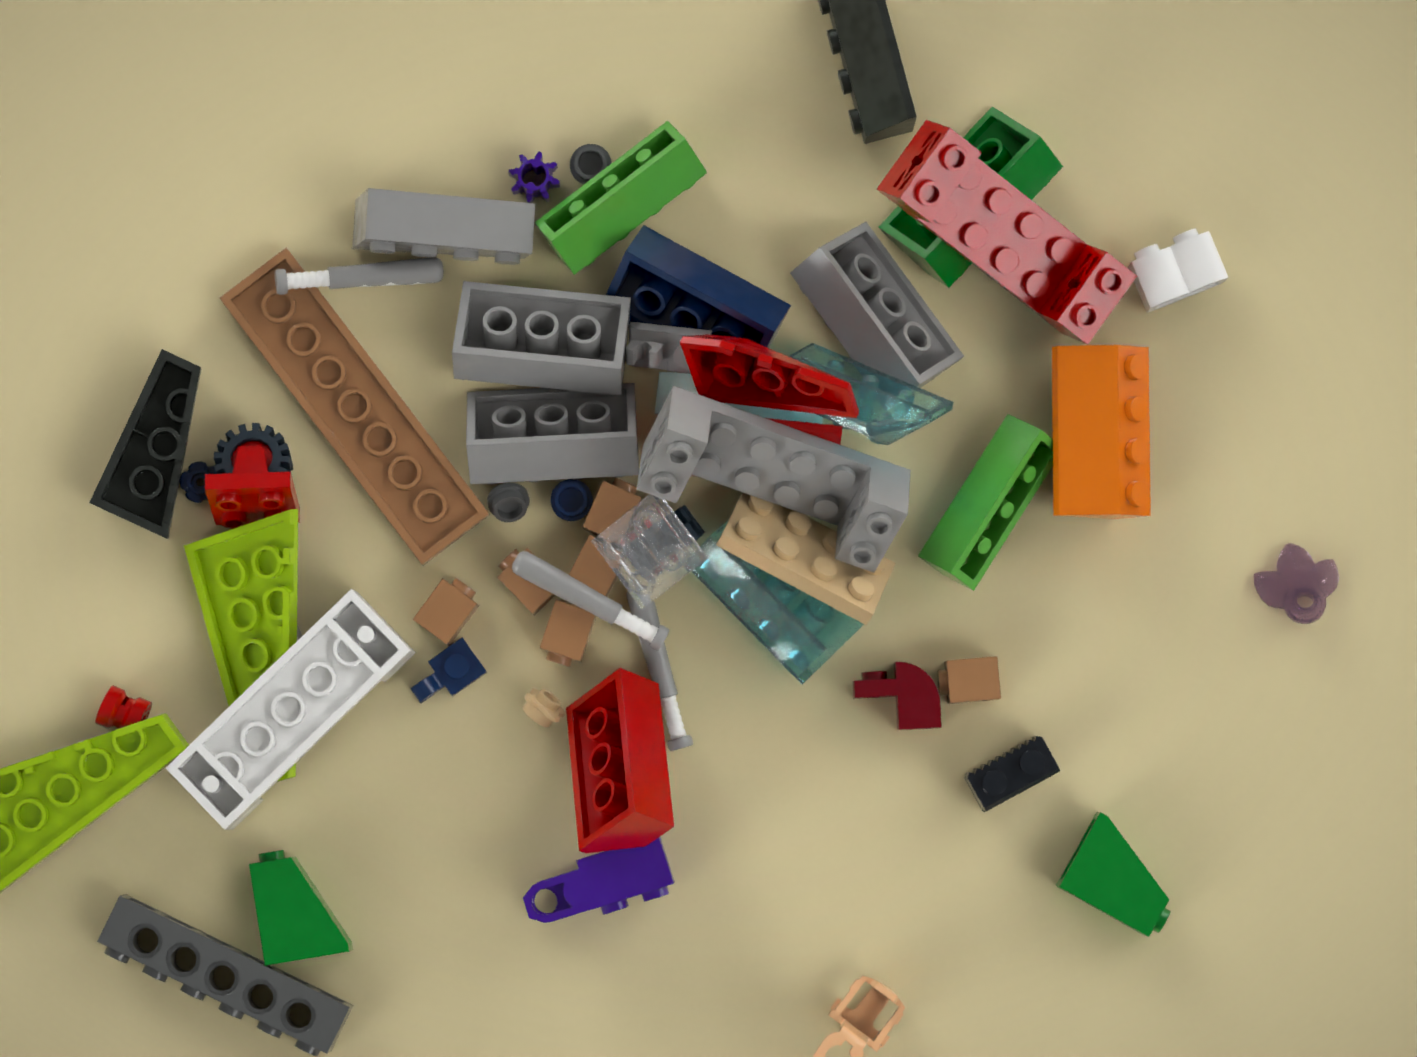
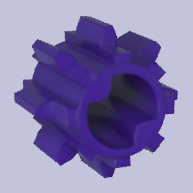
[508,151,560,203]

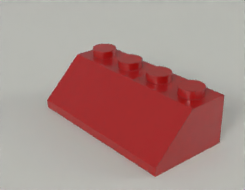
[566,668,674,853]

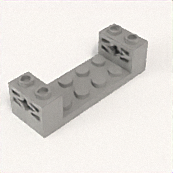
[636,386,911,573]

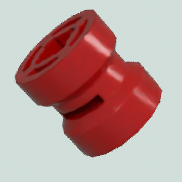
[95,685,152,729]

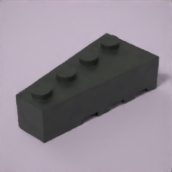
[89,349,202,539]

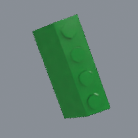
[879,107,1064,288]

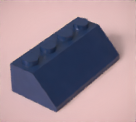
[606,225,791,348]

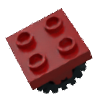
[205,423,300,529]

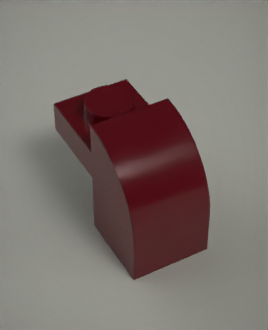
[852,662,942,730]

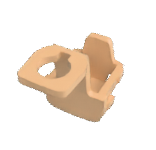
[813,976,905,1057]

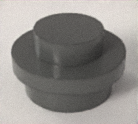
[570,144,612,185]
[487,483,530,522]

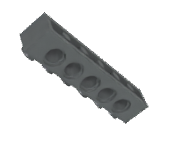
[97,894,354,1057]

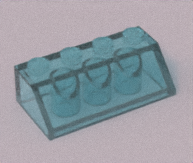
[684,520,864,685]

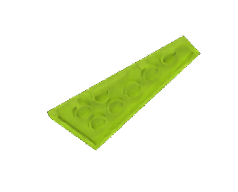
[184,509,298,782]
[0,713,189,893]

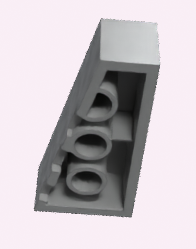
[352,188,535,265]

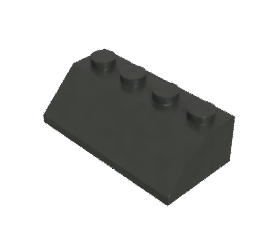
[818,0,917,144]

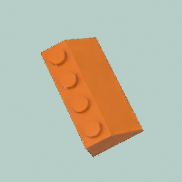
[1052,345,1151,519]

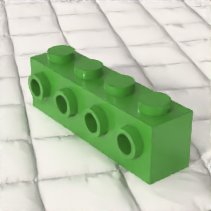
[534,121,707,275]
[918,414,1053,591]

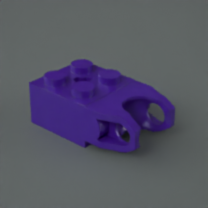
[523,836,675,923]

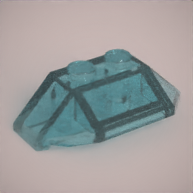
[789,343,954,445]

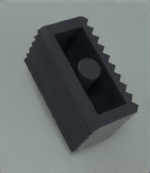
[964,736,1060,812]

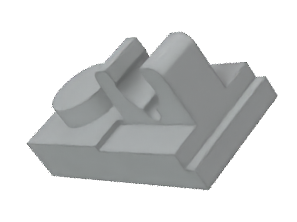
[626,322,712,374]

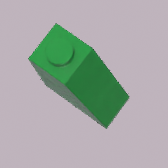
[1056,812,1171,937]
[249,850,353,966]

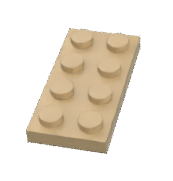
[716,492,896,625]

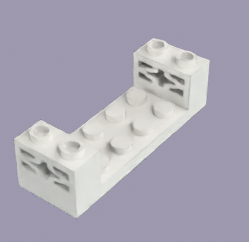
[166,589,416,830]

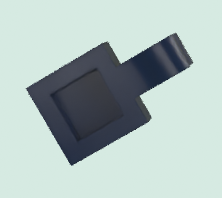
[410,637,487,703]

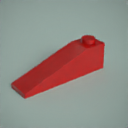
[680,334,859,418]

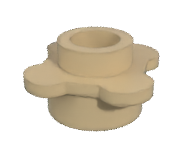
[523,688,566,728]

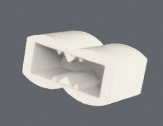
[1128,228,1228,313]

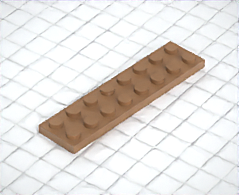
[220,248,490,566]

